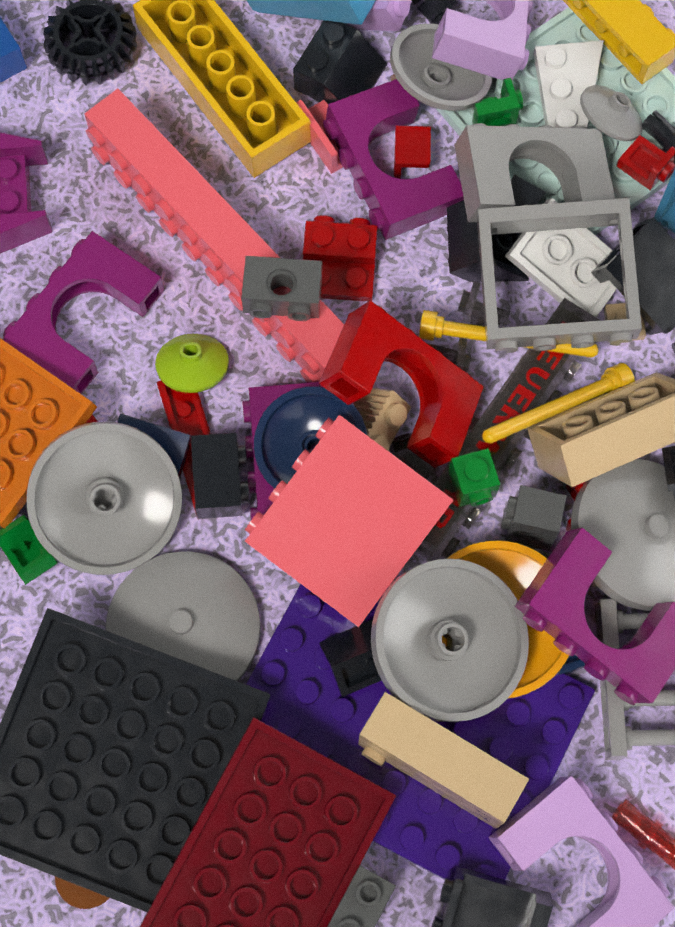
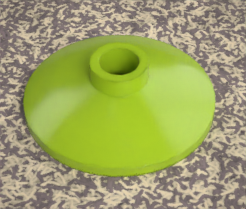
[155,333,229,393]

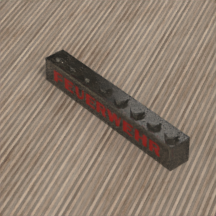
[416,298,601,561]

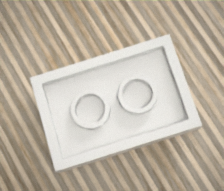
[505,198,617,322]

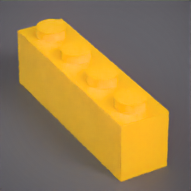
[563,0,675,84]

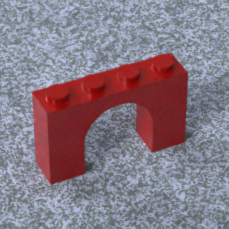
[319,300,484,468]

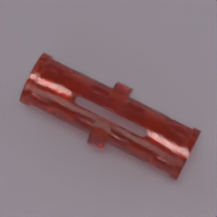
[611,798,675,870]

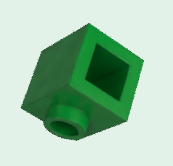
[448,448,500,507]

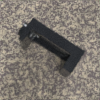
[591,217,675,335]
[432,866,553,927]

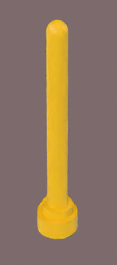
[419,310,599,358]
[482,363,635,444]

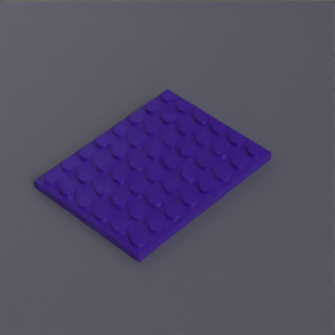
[246,584,595,880]

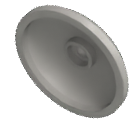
[390,24,492,111]

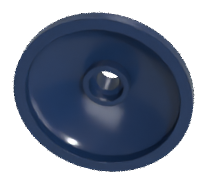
[254,386,368,489]

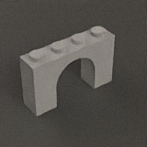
[454,123,615,222]

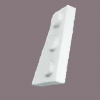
[533,40,604,129]

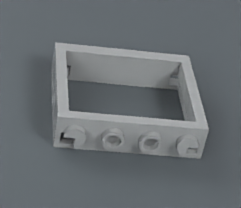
[477,198,642,354]

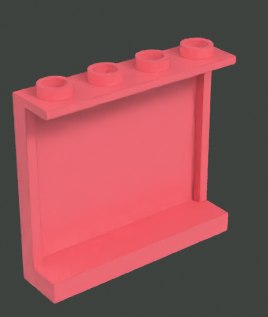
[245,415,453,627]

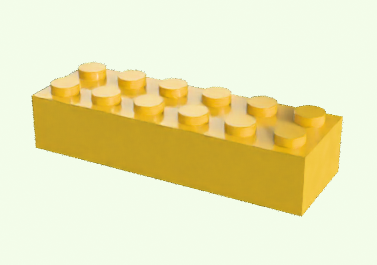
[133,0,311,178]

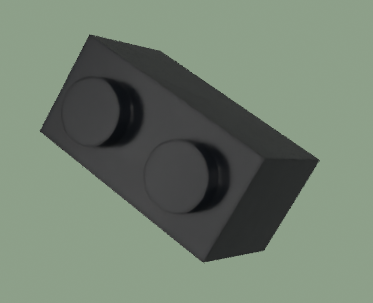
[191,432,249,519]

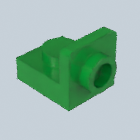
[472,77,523,126]

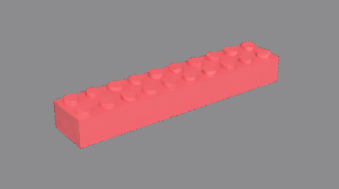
[84,88,344,383]

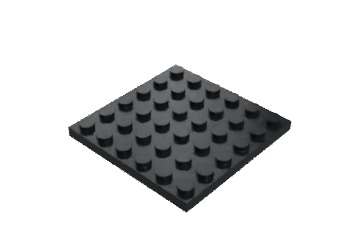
[0,608,271,912]

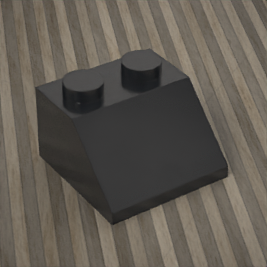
[293,20,387,104]
[447,200,529,282]

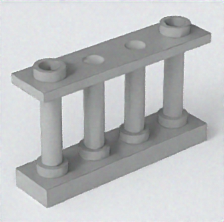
[595,599,675,760]

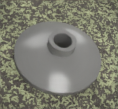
[580,85,643,141]

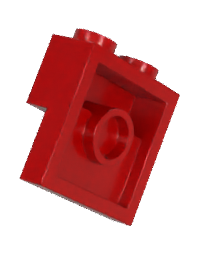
[303,215,377,302]

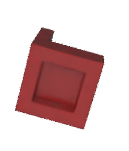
[394,125,431,179]

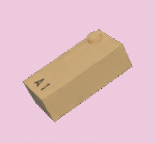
[527,372,675,487]
[358,692,529,829]

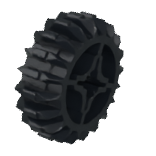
[43,0,137,86]

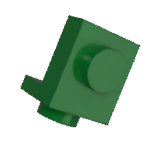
[0,515,58,585]

